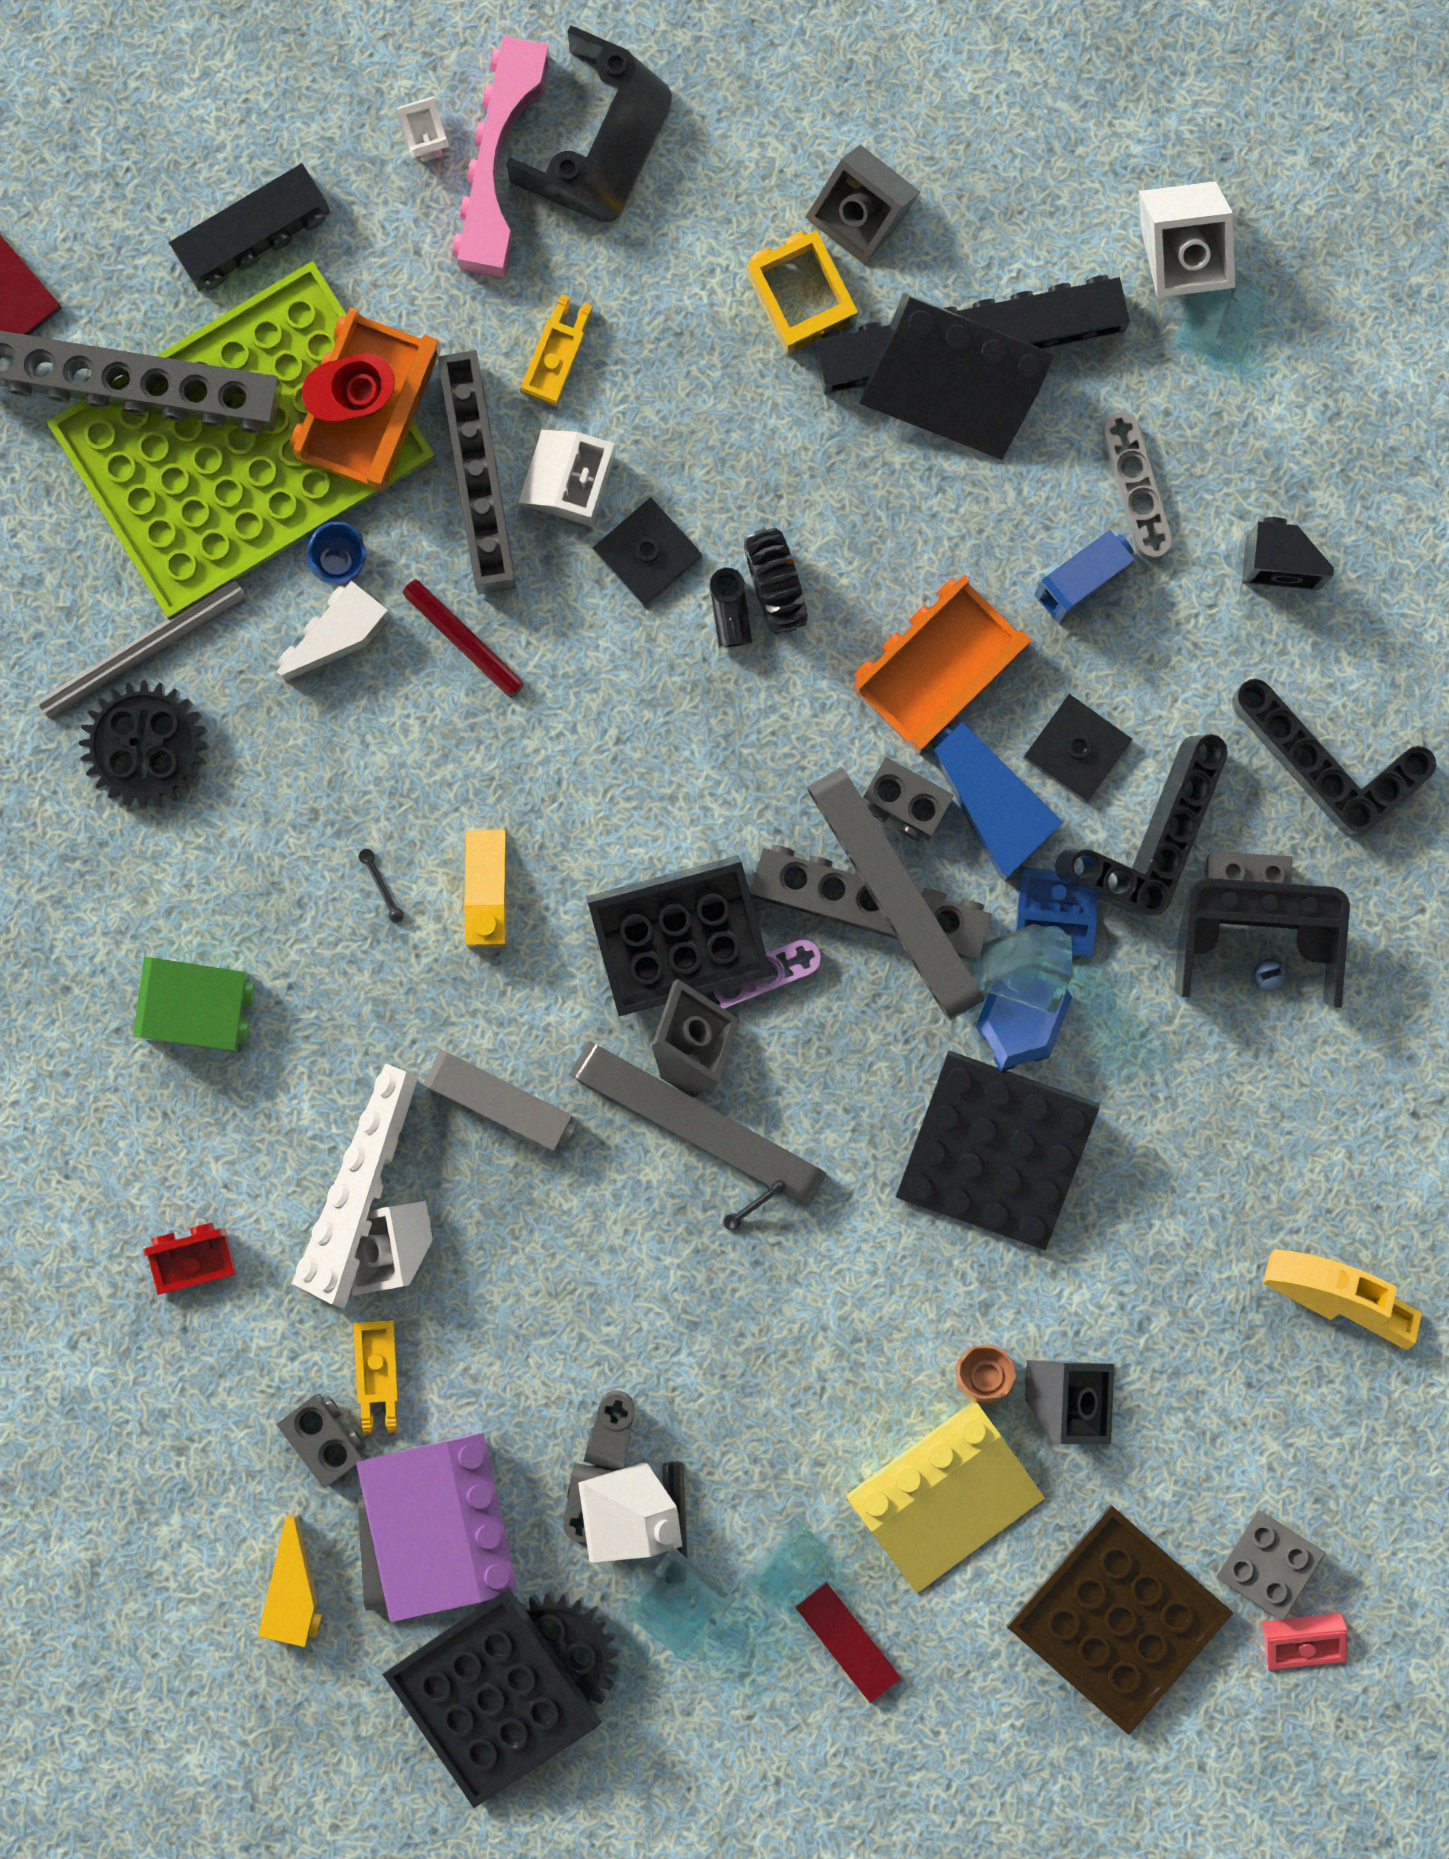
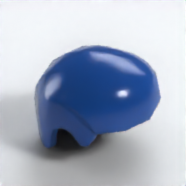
[307,522,367,585]

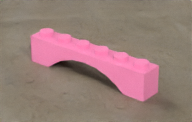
[452,36,550,278]

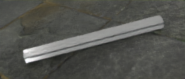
[38,579,245,719]

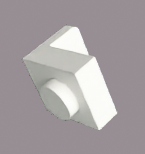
[396,97,449,161]

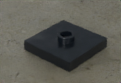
[592,497,702,608]
[1023,694,1133,803]

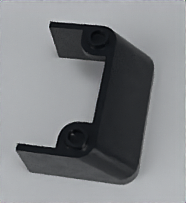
[506,25,672,222]
[1174,878,1350,1008]

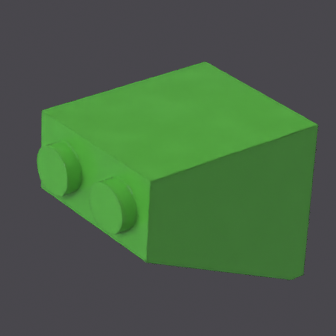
[133,957,255,1053]

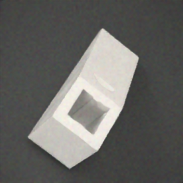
[276,581,391,681]

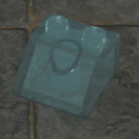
[980,924,1073,1015]
[622,1547,736,1662]

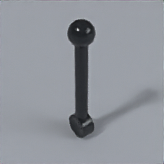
[359,849,404,923]
[723,1180,787,1230]

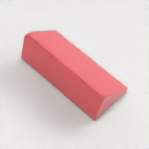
[1262,1613,1347,1670]

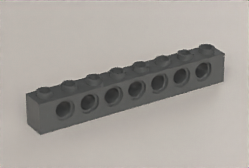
[0,331,282,434]

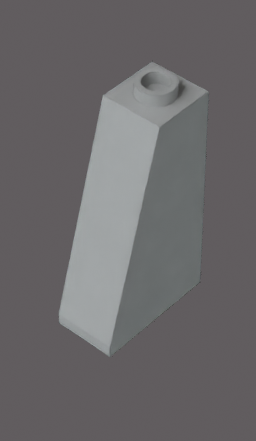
[423,1049,576,1152]

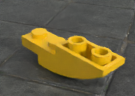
[1263,1249,1422,1350]

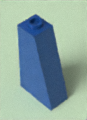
[932,722,1063,881]

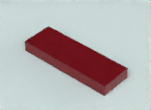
[795,1581,901,1703]

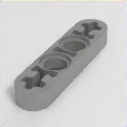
[1102,412,1172,560]

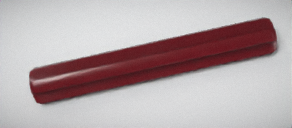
[402,579,524,698]

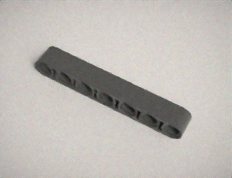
[807,767,984,1021]
[569,1041,827,1208]

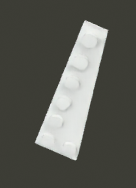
[292,1064,418,1309]

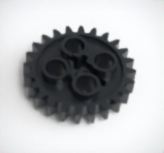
[79,680,209,809]
[520,1591,620,1709]

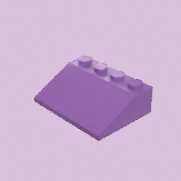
[356,1433,518,1622]

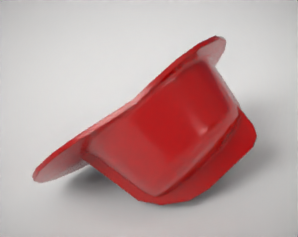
[302,353,395,422]

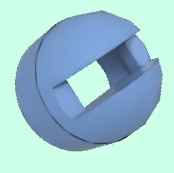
[1253,959,1286,991]

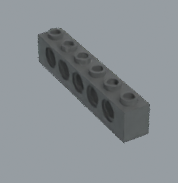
[438,350,517,595]
[750,844,992,962]

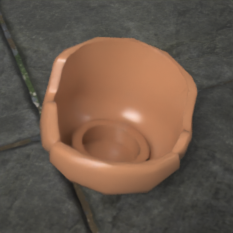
[956,1345,1017,1405]

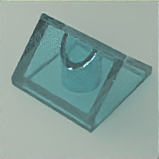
[1173,272,1270,368]

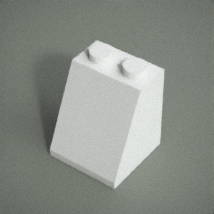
[1139,182,1235,298]

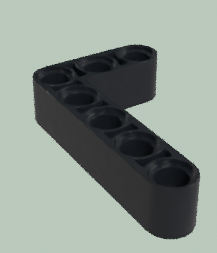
[1232,679,1437,837]
[1055,734,1228,916]

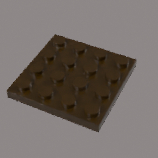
[1006,1504,1233,1735]

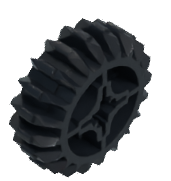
[744,527,808,634]

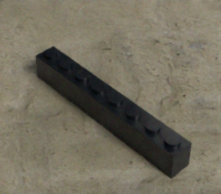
[814,275,1130,394]

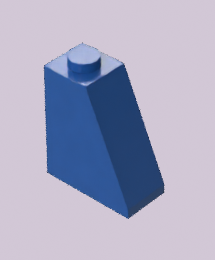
[1034,530,1135,624]

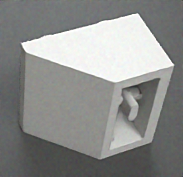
[518,430,616,527]

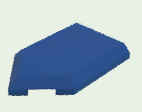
[976,964,1072,1071]

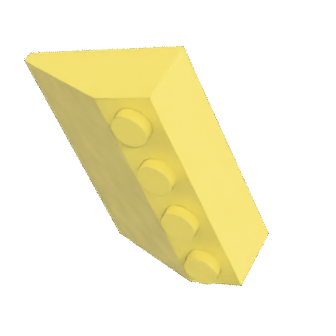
[846,1401,1045,1593]

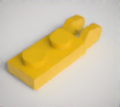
[520,294,593,407]
[353,1320,399,1435]

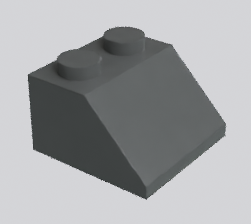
[805,144,921,265]

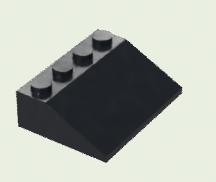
[859,293,1054,460]
[586,855,771,1017]

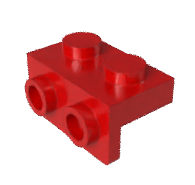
[143,1222,237,1295]

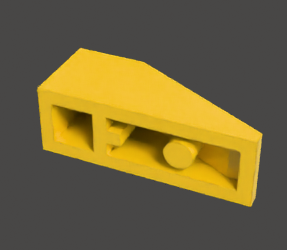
[464,830,507,948]
[258,1513,323,1647]

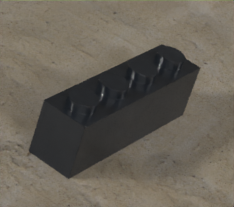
[169,163,330,291]

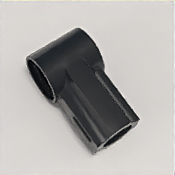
[709,567,752,648]

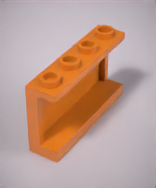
[290,307,441,493]
[853,575,1032,755]

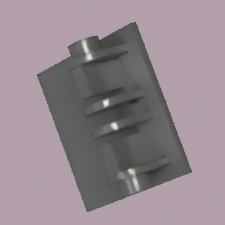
[1216,1510,1326,1621]

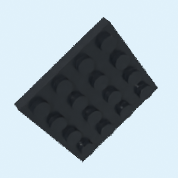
[896,1050,1100,1251]
[382,1587,602,1808]

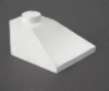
[352,1201,433,1296]
[578,1463,682,1563]

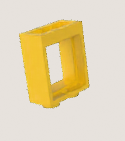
[746,230,858,355]

